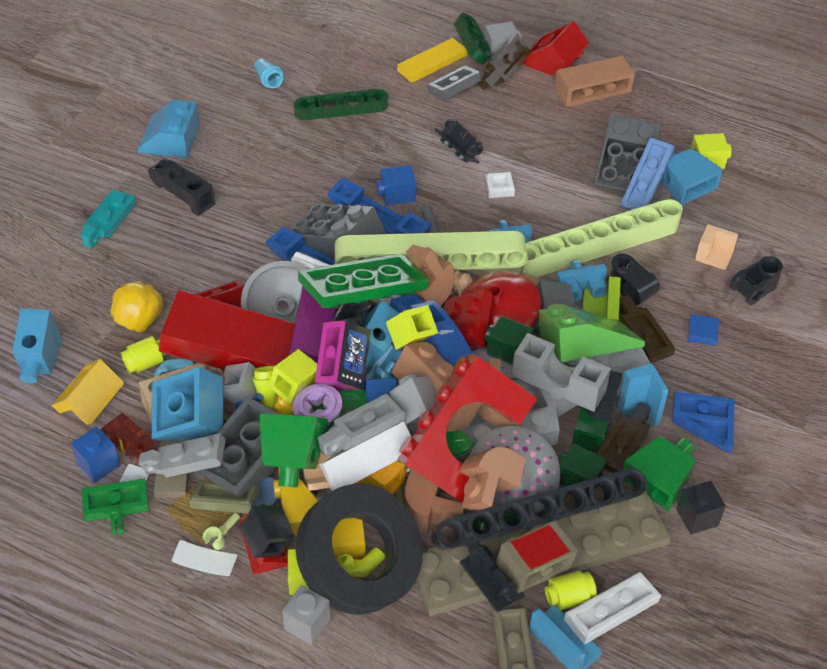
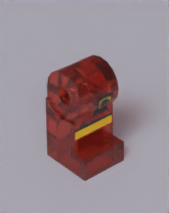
[100,412,154,468]

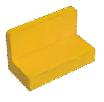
[52,359,124,425]

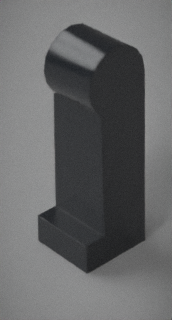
[148,158,216,217]

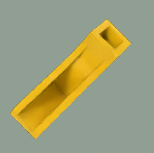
[273,467,365,559]

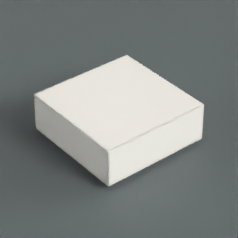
[485,172,515,198]

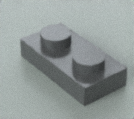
[428,66,481,99]

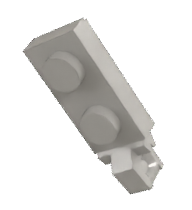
[318,394,406,457]
[138,433,225,478]

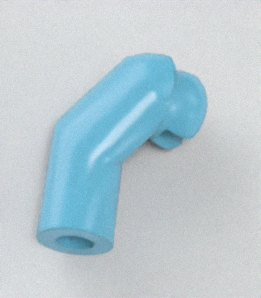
[154,358,193,377]

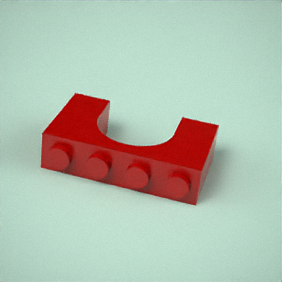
[398,353,537,503]

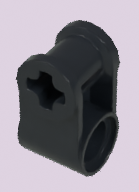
[607,253,660,306]
[729,256,783,305]

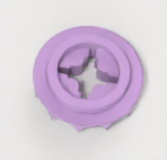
[292,384,343,427]

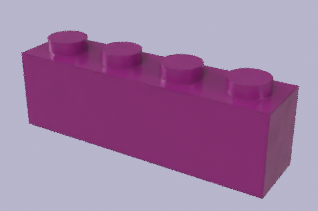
[288,267,340,364]

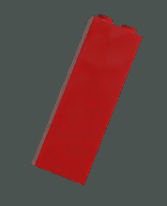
[158,290,337,390]

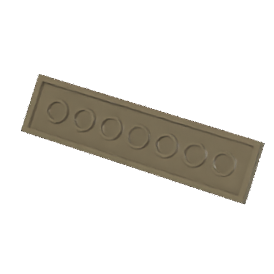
[416,490,671,617]

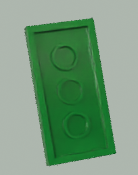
[298,254,429,308]

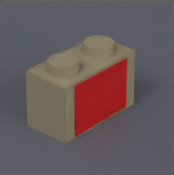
[496,521,578,593]

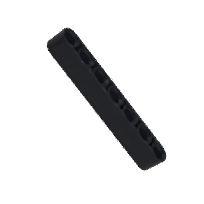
[431,469,647,551]

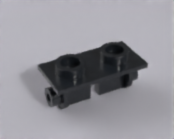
[435,119,483,164]
[333,300,373,327]
[459,542,525,613]

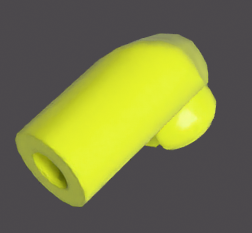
[337,547,385,577]

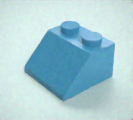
[138,99,200,158]
[152,367,223,441]

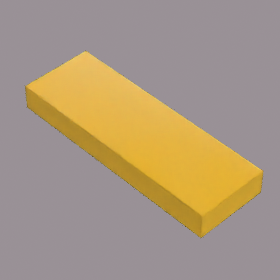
[397,38,467,83]

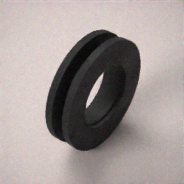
[295,484,423,615]

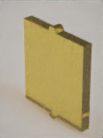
[166,478,238,544]

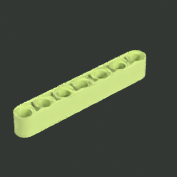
[523,199,683,277]
[335,231,528,270]

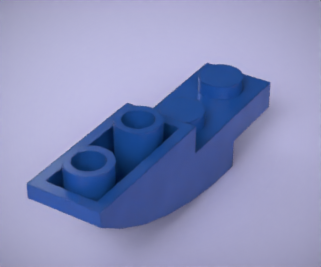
[389,293,472,367]

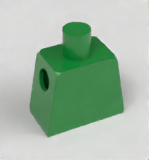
[259,414,328,488]
[623,437,695,512]

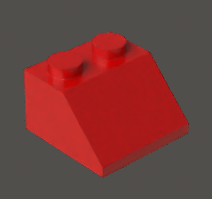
[521,20,589,76]

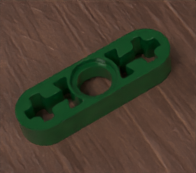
[454,13,492,64]

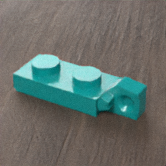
[80,189,136,249]

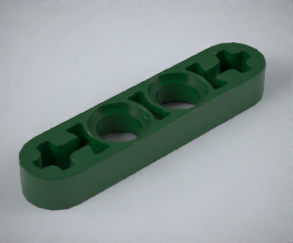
[294,89,388,120]

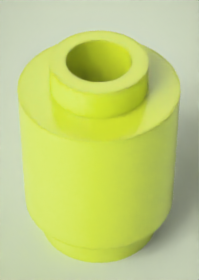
[120,336,167,373]
[545,570,597,611]

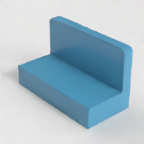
[617,363,668,427]
[529,605,602,669]

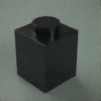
[676,480,726,535]
[240,504,295,558]

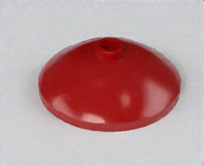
[461,271,542,343]

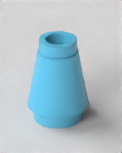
[254,59,283,88]

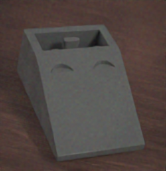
[594,114,661,192]
[291,203,386,259]

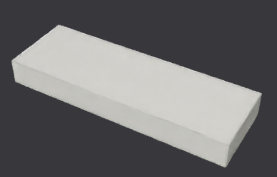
[319,421,411,491]
[563,572,661,645]

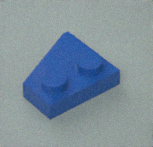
[672,391,735,453]

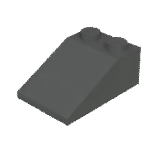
[195,396,280,497]

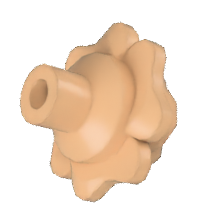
[450,270,472,296]

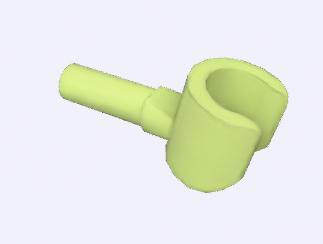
[203,513,240,550]

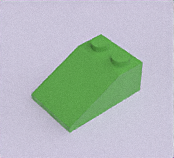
[539,304,645,362]

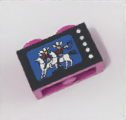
[315,321,371,391]

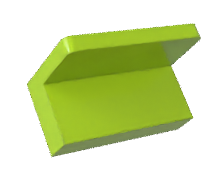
[583,276,621,321]

